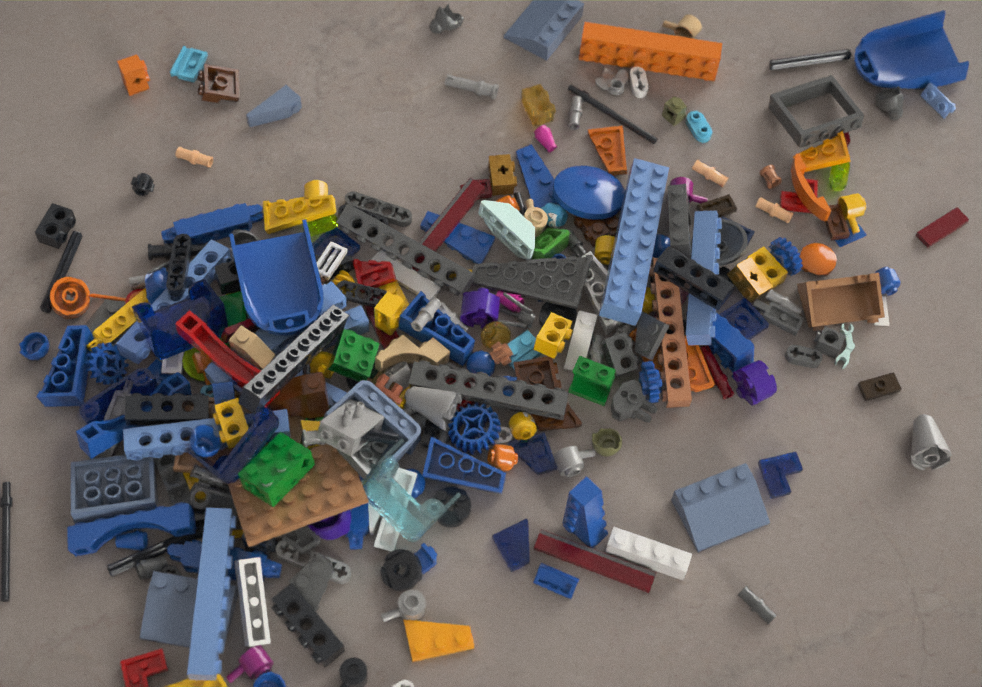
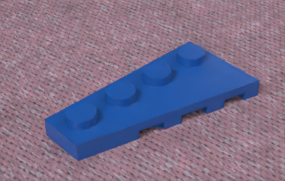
[516,144,559,208]
[420,211,495,264]

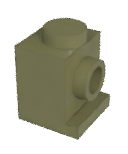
[662,96,687,126]

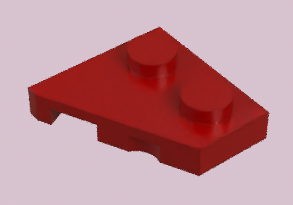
[353,259,397,293]

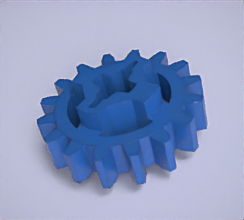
[769,237,803,276]
[85,342,129,385]
[638,361,662,403]

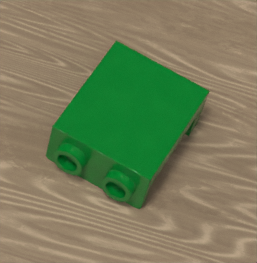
[568,356,616,406]

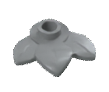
[595,68,629,95]

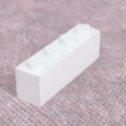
[605,527,692,580]
[234,557,270,646]

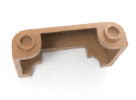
[797,273,885,331]

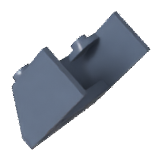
[323,380,421,481]

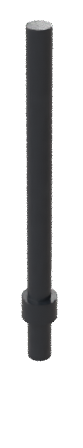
[568,84,658,144]
[0,482,13,602]

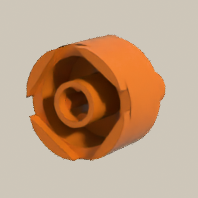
[50,277,90,319]

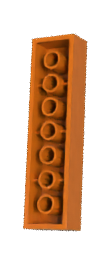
[579,22,722,81]

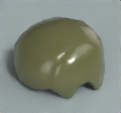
[592,428,622,457]

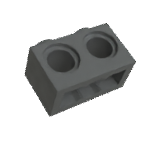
[601,332,639,377]

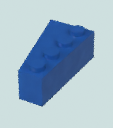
[399,291,475,366]
[686,309,755,380]
[37,325,94,407]
[422,437,506,494]
[562,476,608,548]

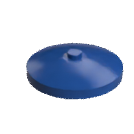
[553,166,625,219]

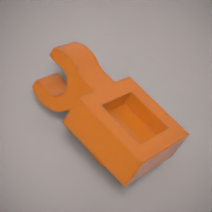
[192,352,212,385]

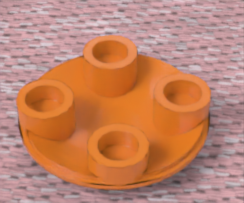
[800,243,837,276]

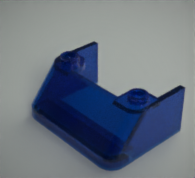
[185,384,279,484]

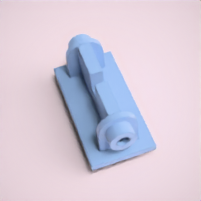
[920,82,956,118]

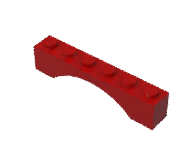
[175,310,280,407]

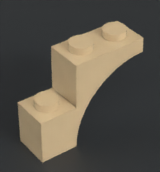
[375,335,450,372]

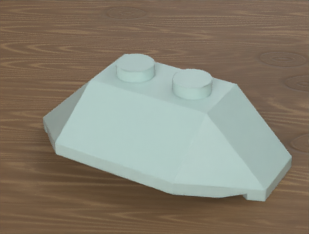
[478,200,535,260]

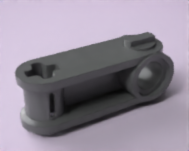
[188,481,239,518]

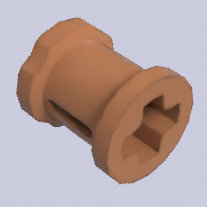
[760,165,782,189]

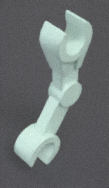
[835,323,855,369]

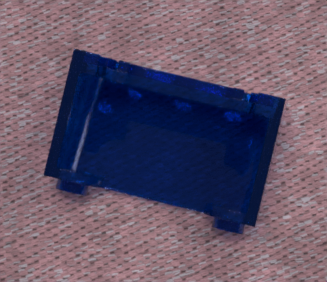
[132,279,228,360]
[77,368,158,426]

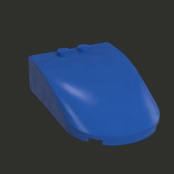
[854,10,969,89]
[229,219,324,336]

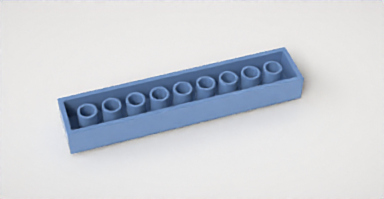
[599,158,669,326]

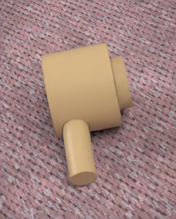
[663,15,702,39]
[523,199,548,237]

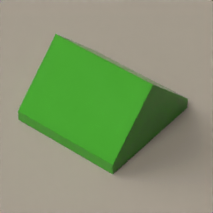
[531,228,570,259]

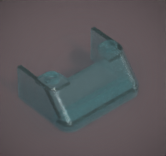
[361,438,461,542]

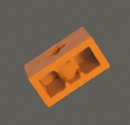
[117,54,150,96]

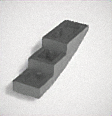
[148,440,193,508]

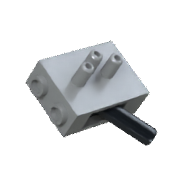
[316,399,398,456]

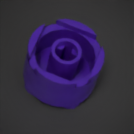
[460,288,500,329]
[733,360,777,406]
[307,510,351,540]

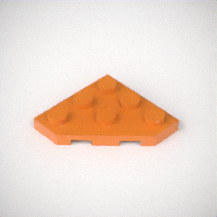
[640,336,715,393]

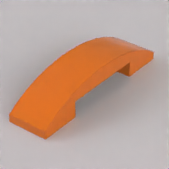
[791,153,831,221]

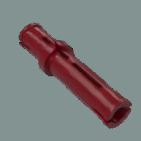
[700,345,735,399]

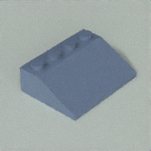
[504,0,584,61]
[71,455,159,523]
[671,463,770,552]
[140,571,238,654]

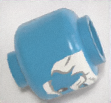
[541,202,568,229]

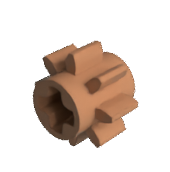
[490,341,514,366]

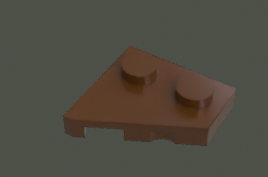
[529,399,582,431]

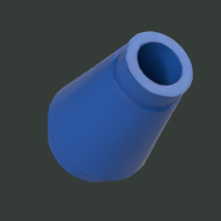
[115,530,148,551]

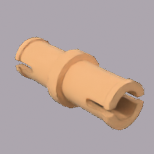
[176,147,213,168]
[692,160,729,188]
[756,197,793,224]

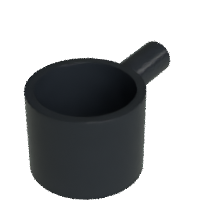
[339,658,368,687]

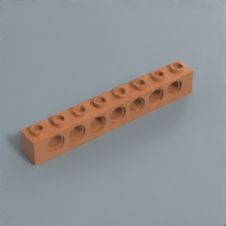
[649,258,692,408]

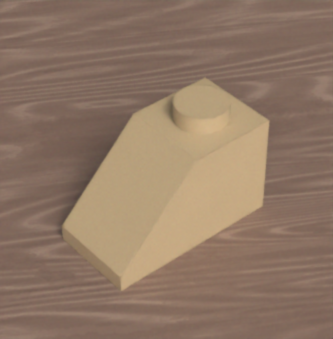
[229,326,275,370]

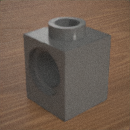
[814,326,846,359]

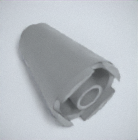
[404,386,462,431]
[911,414,952,470]

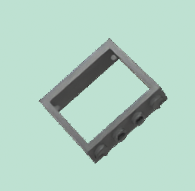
[769,75,864,148]

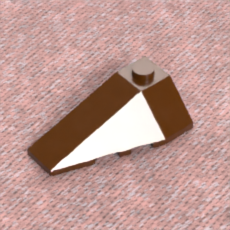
[258,372,330,419]

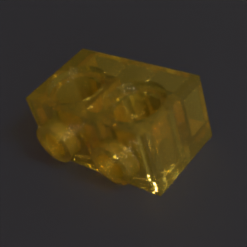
[521,84,556,127]

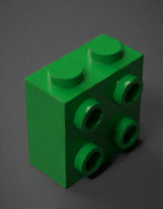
[327,329,380,382]

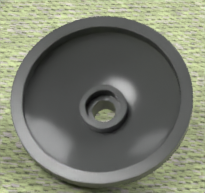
[691,219,747,266]

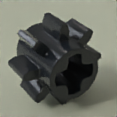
[131,173,155,196]

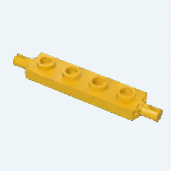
[86,288,151,352]

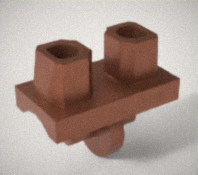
[367,372,403,405]

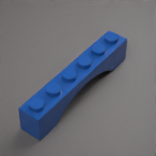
[76,372,192,459]
[67,502,196,557]

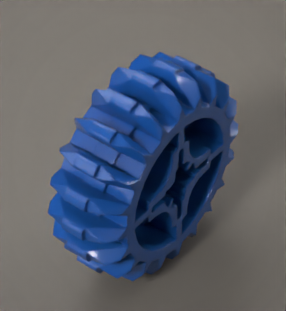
[448,402,501,455]

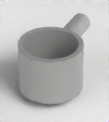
[553,446,595,477]
[381,590,426,622]

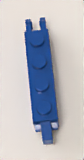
[161,203,264,245]
[345,474,370,550]
[167,540,282,582]

